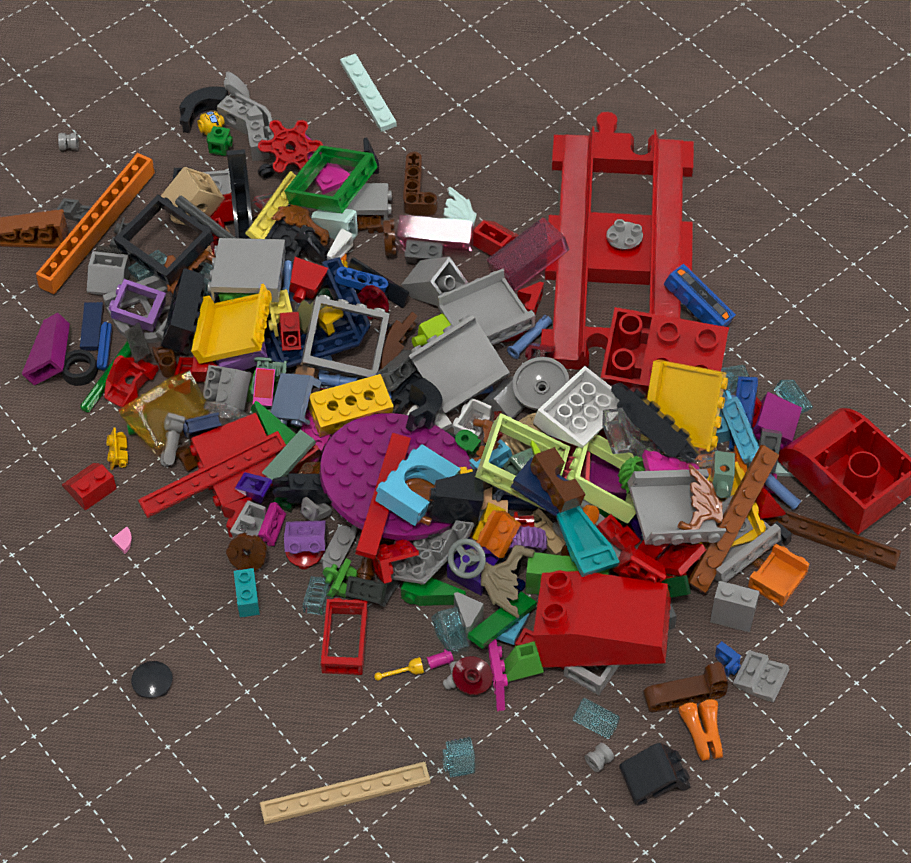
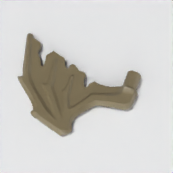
[481,545,535,618]

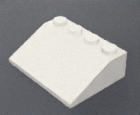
[533,366,620,448]

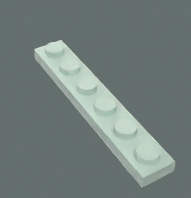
[340,54,397,132]

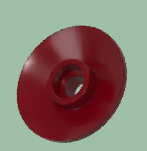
[452,656,493,695]

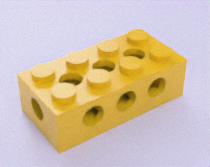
[308,374,394,437]

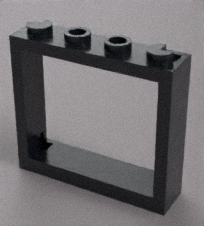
[114,195,214,285]

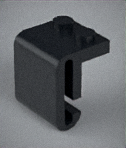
[619,743,691,805]

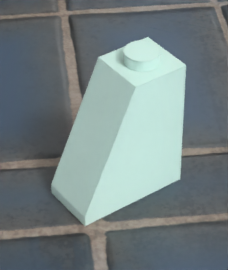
[311,209,358,240]

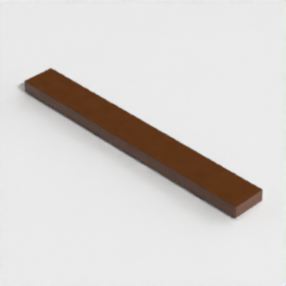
[762,509,902,570]

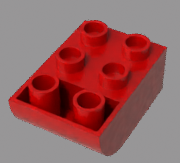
[600,307,729,398]
[778,408,911,535]

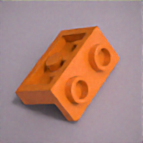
[477,510,521,558]

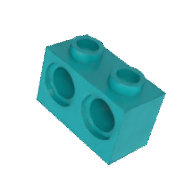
[234,568,260,617]

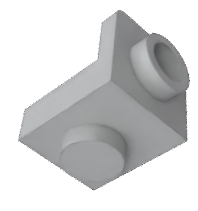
[300,497,332,521]

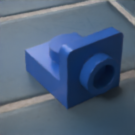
[715,641,741,678]

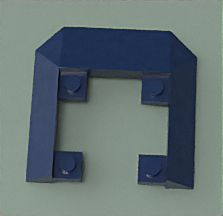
[264,257,371,368]

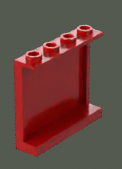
[189,413,276,512]

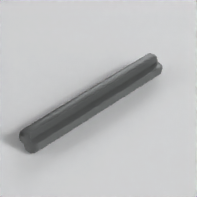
[175,195,236,238]

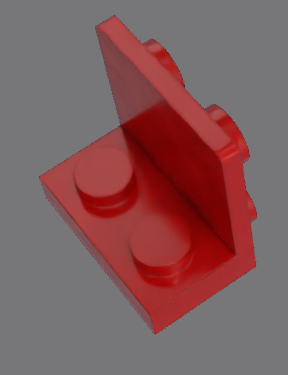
[372,540,419,584]

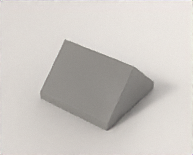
[482,376,525,419]
[454,592,484,647]

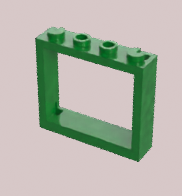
[284,145,378,213]

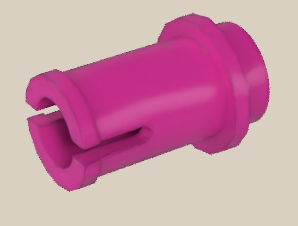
[427,649,454,670]

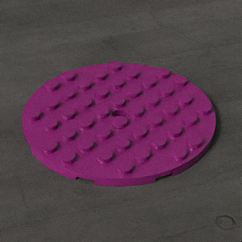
[320,413,472,540]

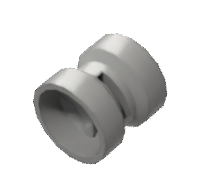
[58,133,79,150]
[585,742,614,772]

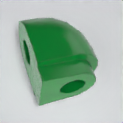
[455,430,481,456]

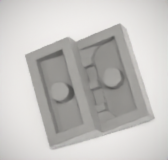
[733,650,789,702]

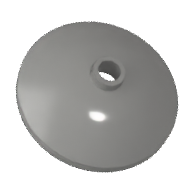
[512,357,570,410]

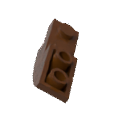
[378,312,418,371]

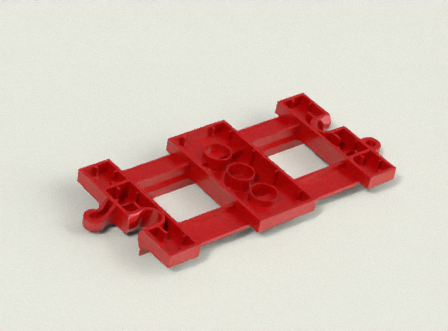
[540,112,694,370]

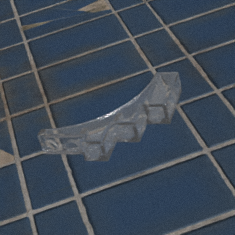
[602,408,718,469]

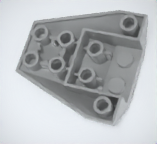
[391,520,474,584]

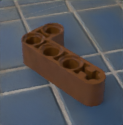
[403,152,437,216]
[643,662,729,712]

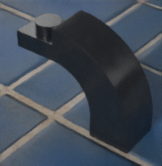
[179,86,229,133]
[406,378,443,432]

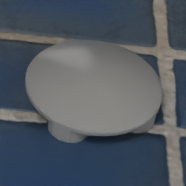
[607,219,643,249]

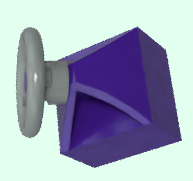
[447,537,499,596]

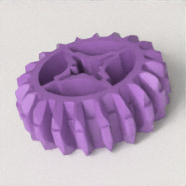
[506,526,547,554]

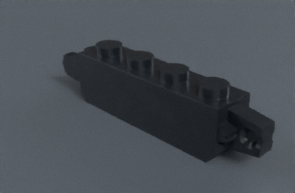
[611,382,700,463]
[272,474,332,504]

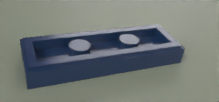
[80,302,104,350]

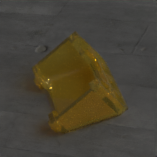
[118,370,211,450]

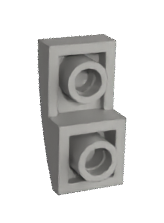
[224,72,250,106]

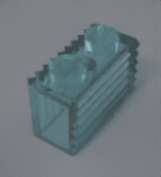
[442,737,475,778]

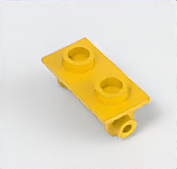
[106,428,128,470]

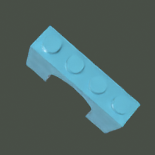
[375,444,461,526]

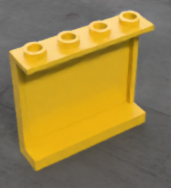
[191,283,272,364]
[641,360,728,452]

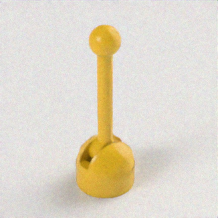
[374,657,424,681]

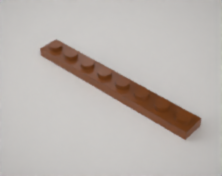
[688,445,779,593]

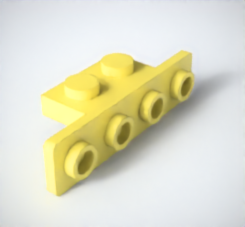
[267,289,292,337]

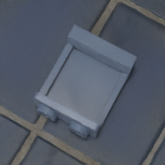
[271,373,321,427]

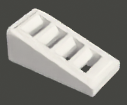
[327,228,353,260]

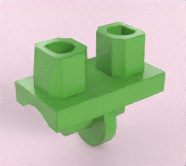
[323,558,357,598]

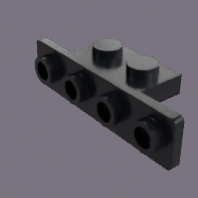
[348,258,409,308]

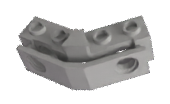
[217,92,274,161]

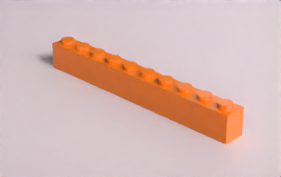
[36,153,155,294]

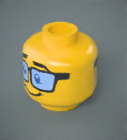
[197,111,225,135]

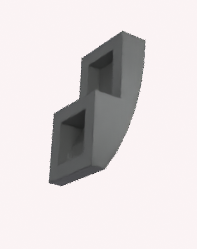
[56,198,92,222]

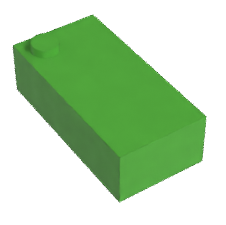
[526,552,609,595]

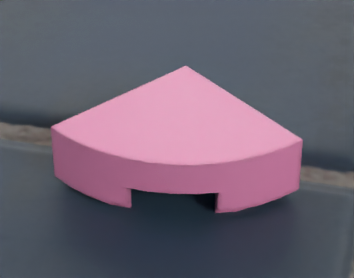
[112,527,132,554]

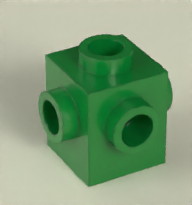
[207,126,233,156]

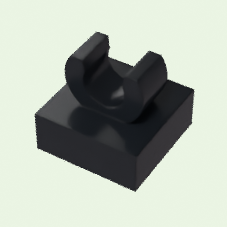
[772,521,792,546]

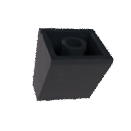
[426,470,483,526]

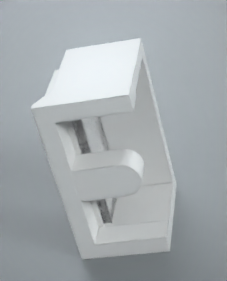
[452,398,492,438]

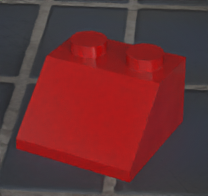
[62,463,117,511]

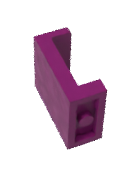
[752,392,802,450]
[589,453,627,501]

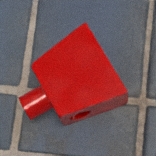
[289,257,328,303]

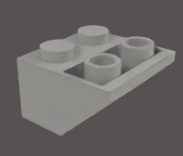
[87,251,131,295]
[201,365,251,410]

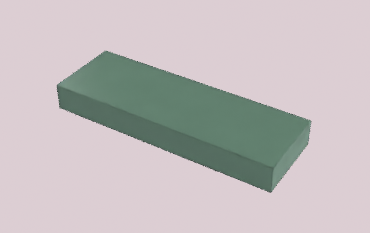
[262,430,316,480]

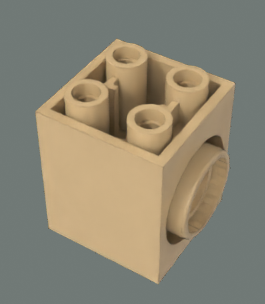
[161,167,225,228]

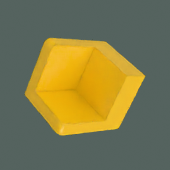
[317,306,344,335]

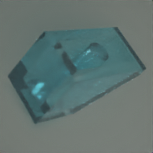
[431,607,468,651]

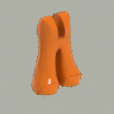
[678,699,723,761]

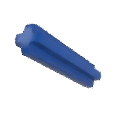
[97,322,112,371]

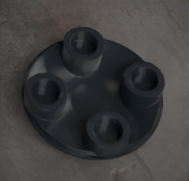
[131,661,173,698]

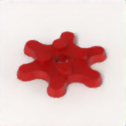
[258,120,323,173]

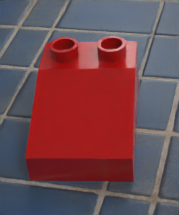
[533,570,671,667]

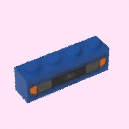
[664,264,736,327]

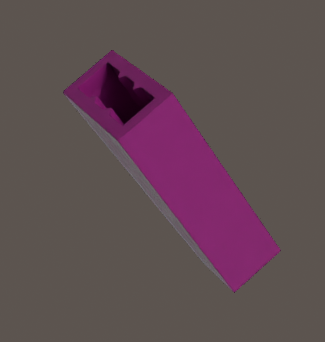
[22,312,70,386]

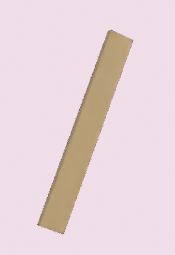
[260,762,431,824]

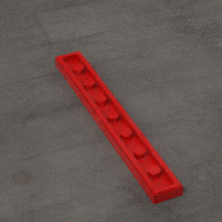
[138,431,286,518]
[355,433,411,560]

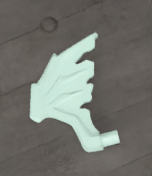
[424,187,477,236]

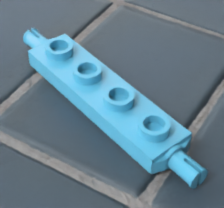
[722,390,759,464]

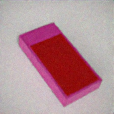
[253,368,275,408]

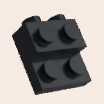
[265,219,302,263]

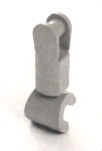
[160,413,185,467]

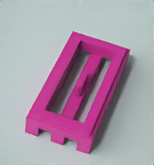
[258,502,286,546]

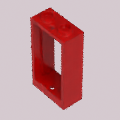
[321,598,368,675]

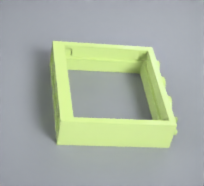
[475,413,570,511]
[566,434,636,524]

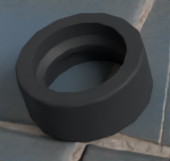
[61,349,97,386]

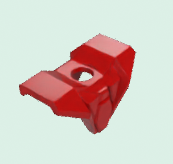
[104,355,159,409]

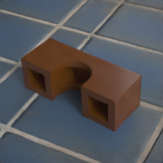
[530,447,585,513]

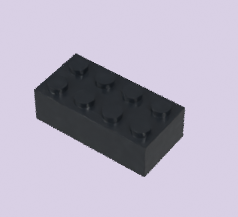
[161,268,206,353]

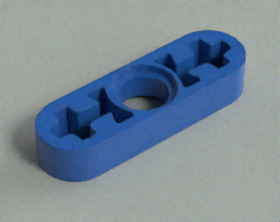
[334,267,388,293]

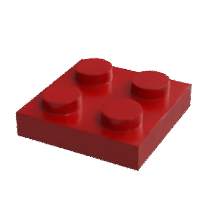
[656,543,706,576]

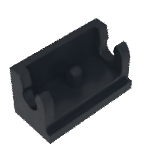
[294,225,330,263]

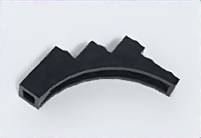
[227,149,253,239]

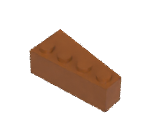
[0,209,69,249]

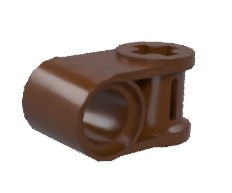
[152,346,177,378]

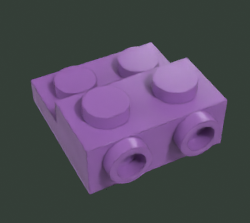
[284,520,326,554]

